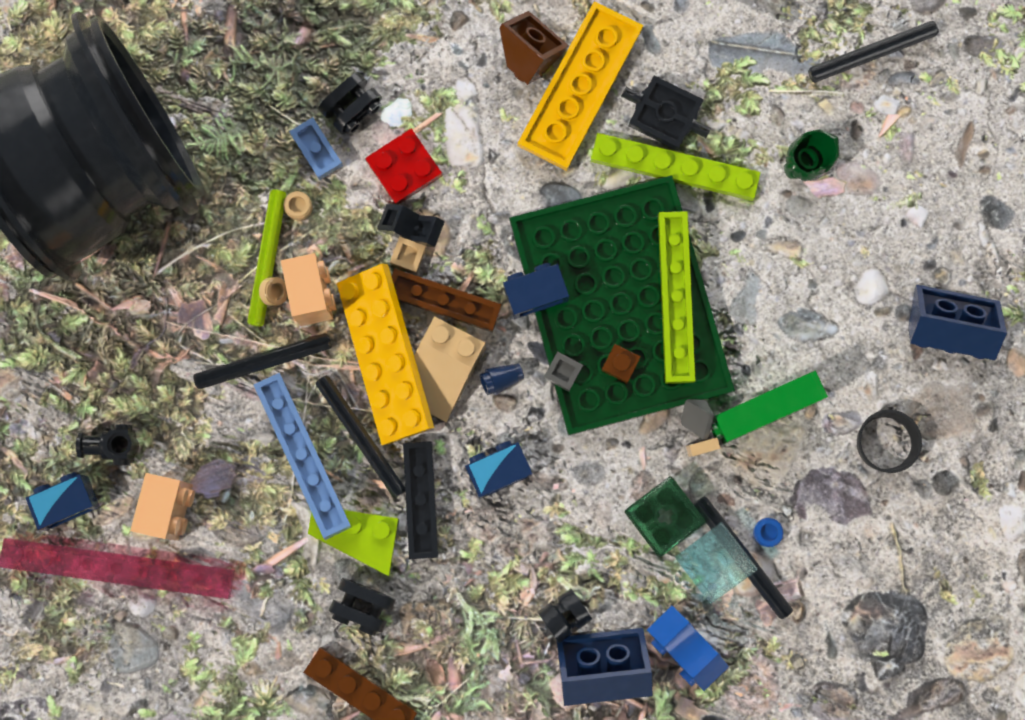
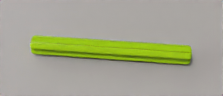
[247,189,287,327]

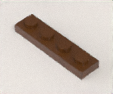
[391,268,502,333]
[303,647,418,720]

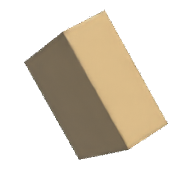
[390,237,427,274]
[686,437,721,457]

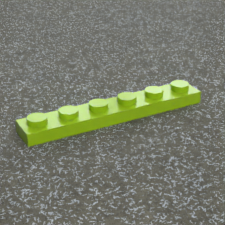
[590,133,761,201]
[658,211,695,384]

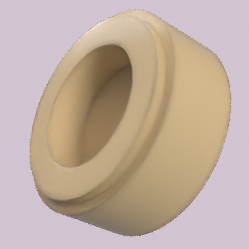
[283,191,313,221]
[259,277,288,306]

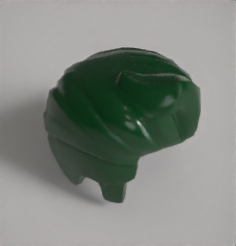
[784,130,840,182]

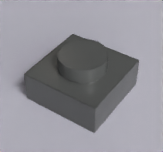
[544,352,583,392]

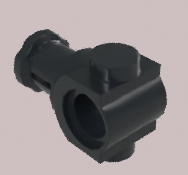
[76,424,139,466]

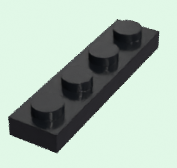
[403,441,439,559]

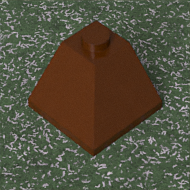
[499,11,569,85]

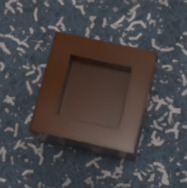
[601,344,641,383]

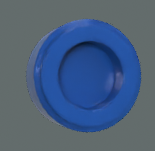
[753,518,783,547]

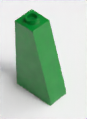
[711,370,828,445]

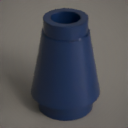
[479,363,524,396]

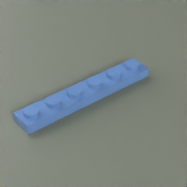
[254,373,352,540]

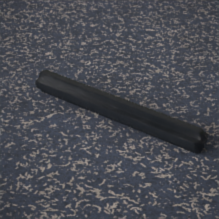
[808,21,939,83]
[193,333,332,389]
[316,375,405,498]
[693,496,793,619]

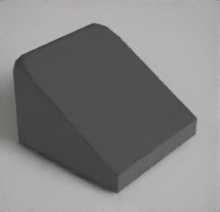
[681,399,714,440]

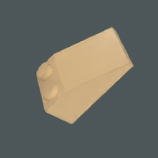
[414,316,486,423]

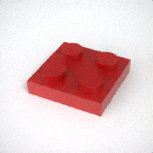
[365,128,443,205]

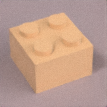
[281,253,337,326]
[130,473,195,541]

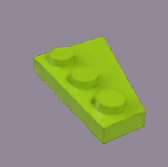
[308,510,399,576]

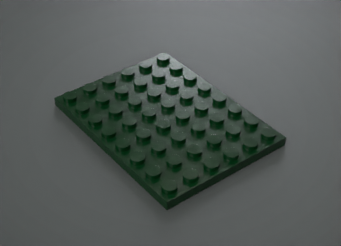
[509,175,735,436]

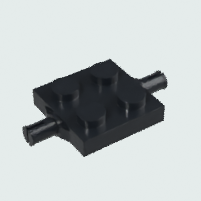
[621,75,711,151]

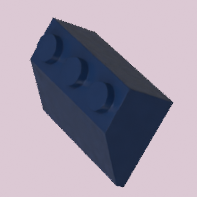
[908,284,1007,361]
[556,628,653,706]

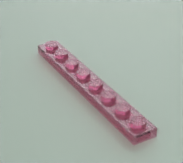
[0,538,235,599]

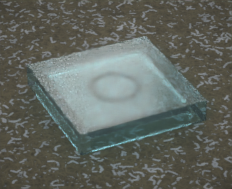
[675,522,758,604]

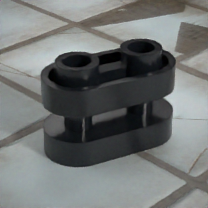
[318,72,382,134]
[328,577,396,636]

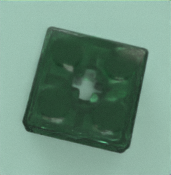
[625,476,706,557]

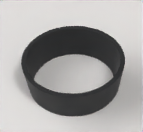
[857,410,922,473]

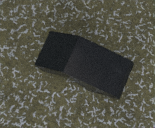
[377,204,445,247]

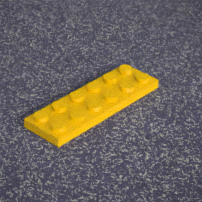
[517,1,643,171]
[337,264,434,445]

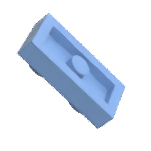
[289,117,343,180]

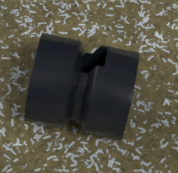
[538,588,593,643]

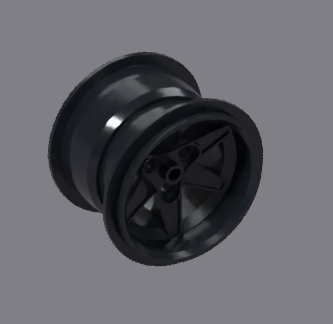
[0,11,205,281]

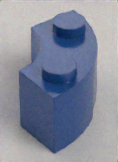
[647,606,729,691]

